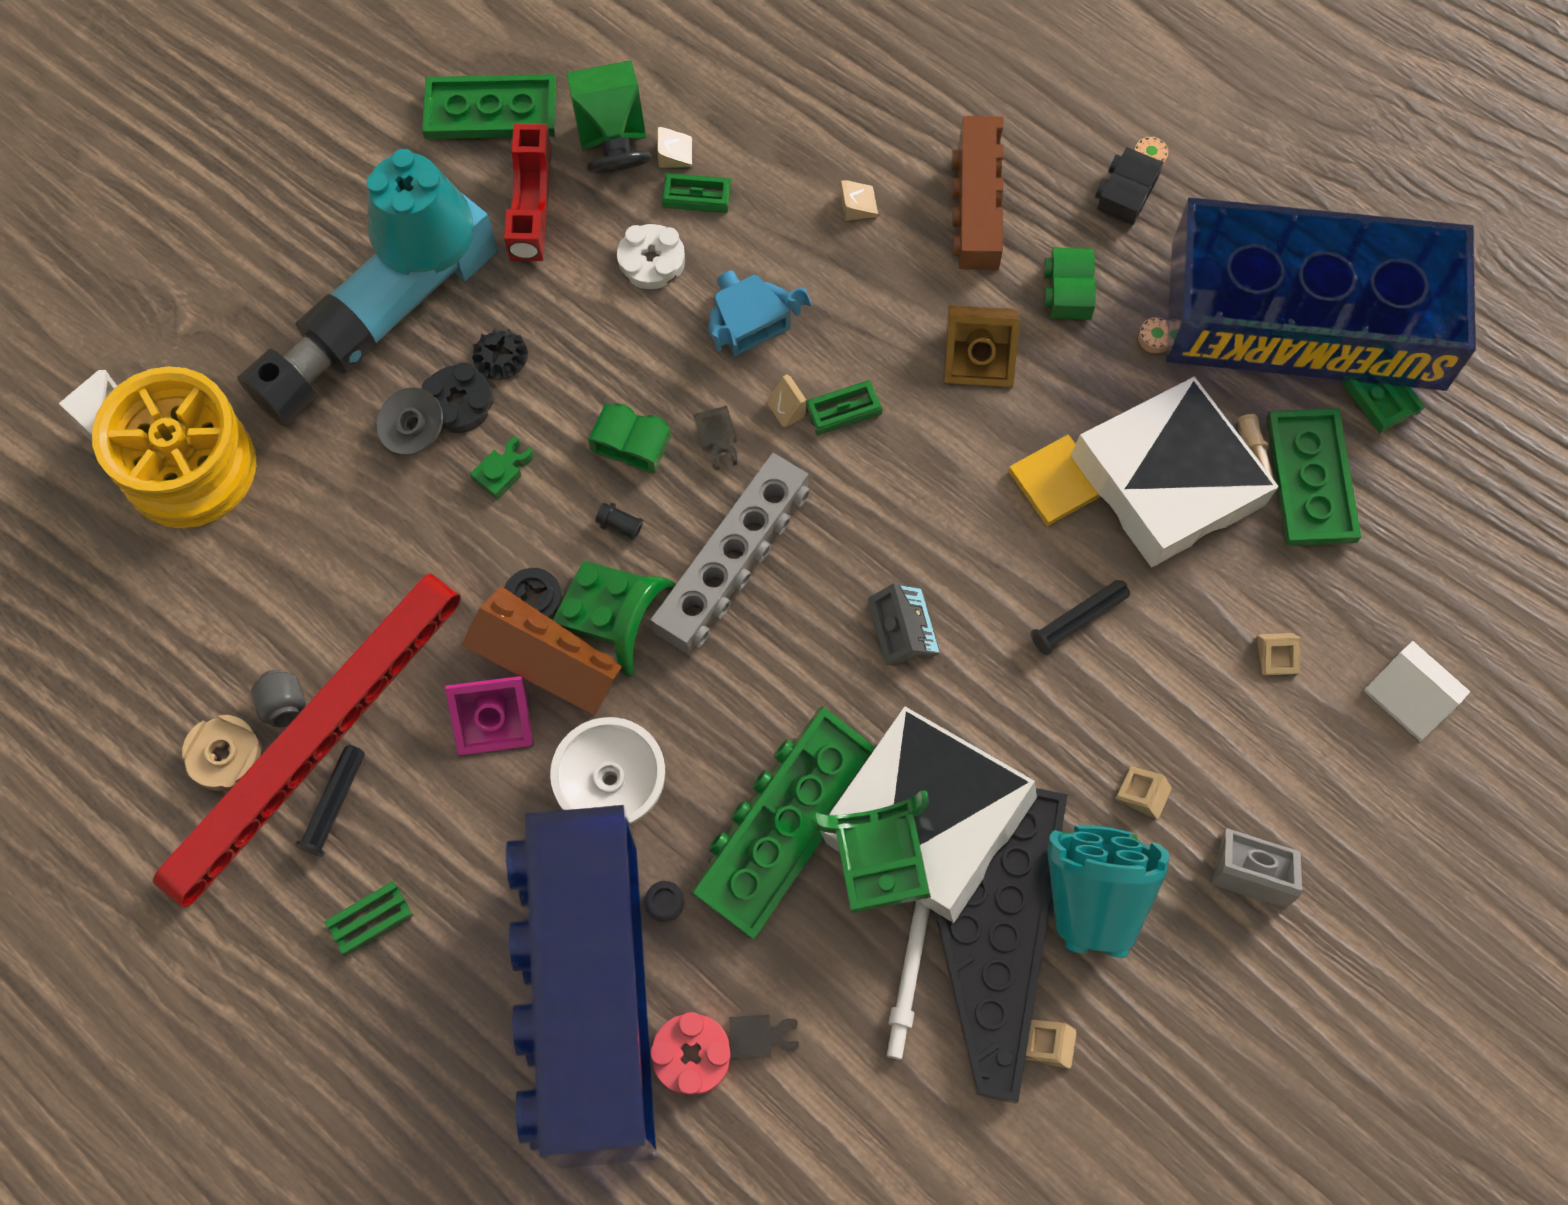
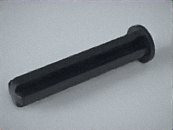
[1030,580,1131,655]
[295,745,365,857]

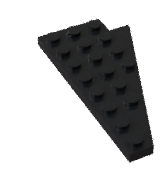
[935,788,1068,1104]

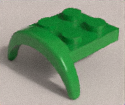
[553,561,676,677]
[811,790,931,914]

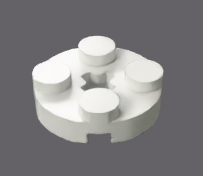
[617,224,685,289]

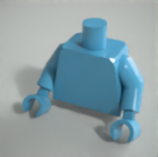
[708,270,812,357]

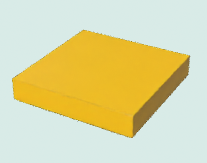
[1008,434,1101,527]

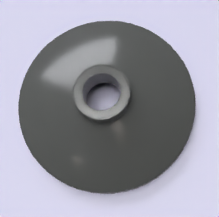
[377,387,443,456]

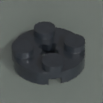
[422,363,493,433]

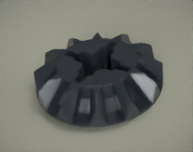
[472,328,528,380]
[504,568,562,617]

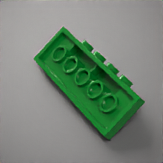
[690,706,876,939]

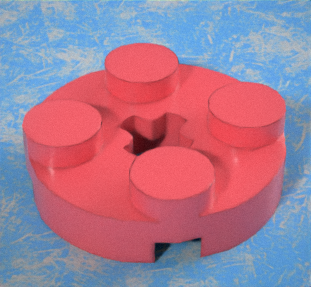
[650,1012,731,1096]

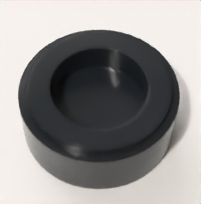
[645,881,684,922]

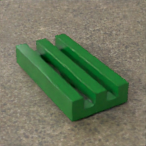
[662,173,732,213]
[806,380,882,436]
[324,881,414,957]

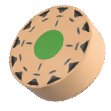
[1135,137,1168,166]
[1138,318,1175,354]

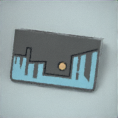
[868,583,940,666]

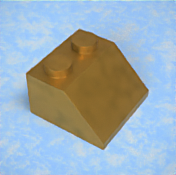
[944,305,1020,387]

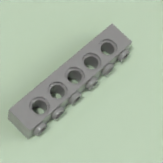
[650,453,811,655]

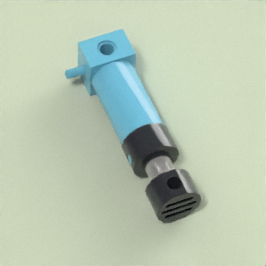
[237,194,498,426]

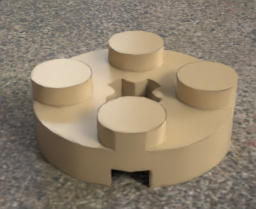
[182,715,262,791]

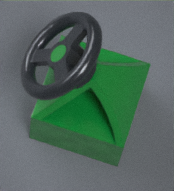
[566,60,652,173]

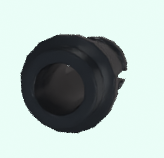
[595,503,644,541]

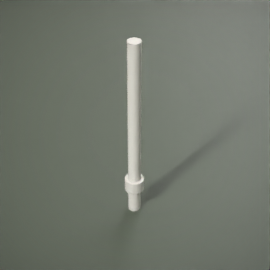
[886,900,930,1060]

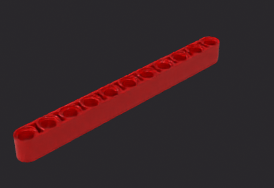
[153,573,461,908]

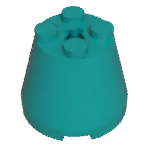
[366,149,473,275]
[1047,825,1170,958]

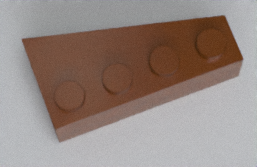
[951,116,1004,270]
[462,586,622,716]

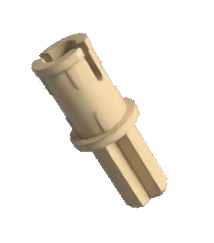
[1235,414,1273,478]

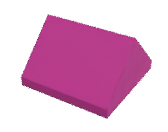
[445,676,533,756]

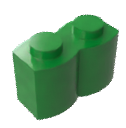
[1043,247,1096,320]
[588,403,671,473]

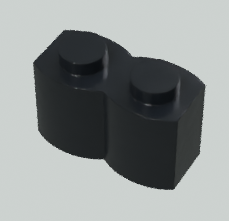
[1095,147,1164,225]

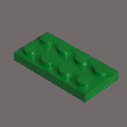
[422,74,557,139]
[1266,408,1362,546]

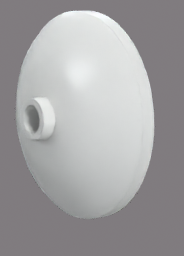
[550,717,665,830]

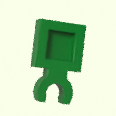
[470,436,534,500]

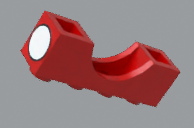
[504,124,552,261]

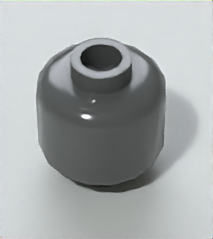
[251,670,306,727]

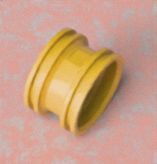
[92,366,257,529]

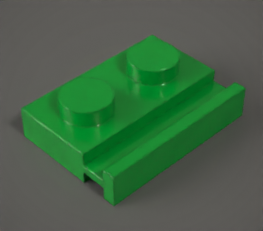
[1339,352,1425,434]

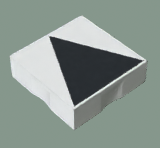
[1070,376,1279,568]
[820,707,1037,923]

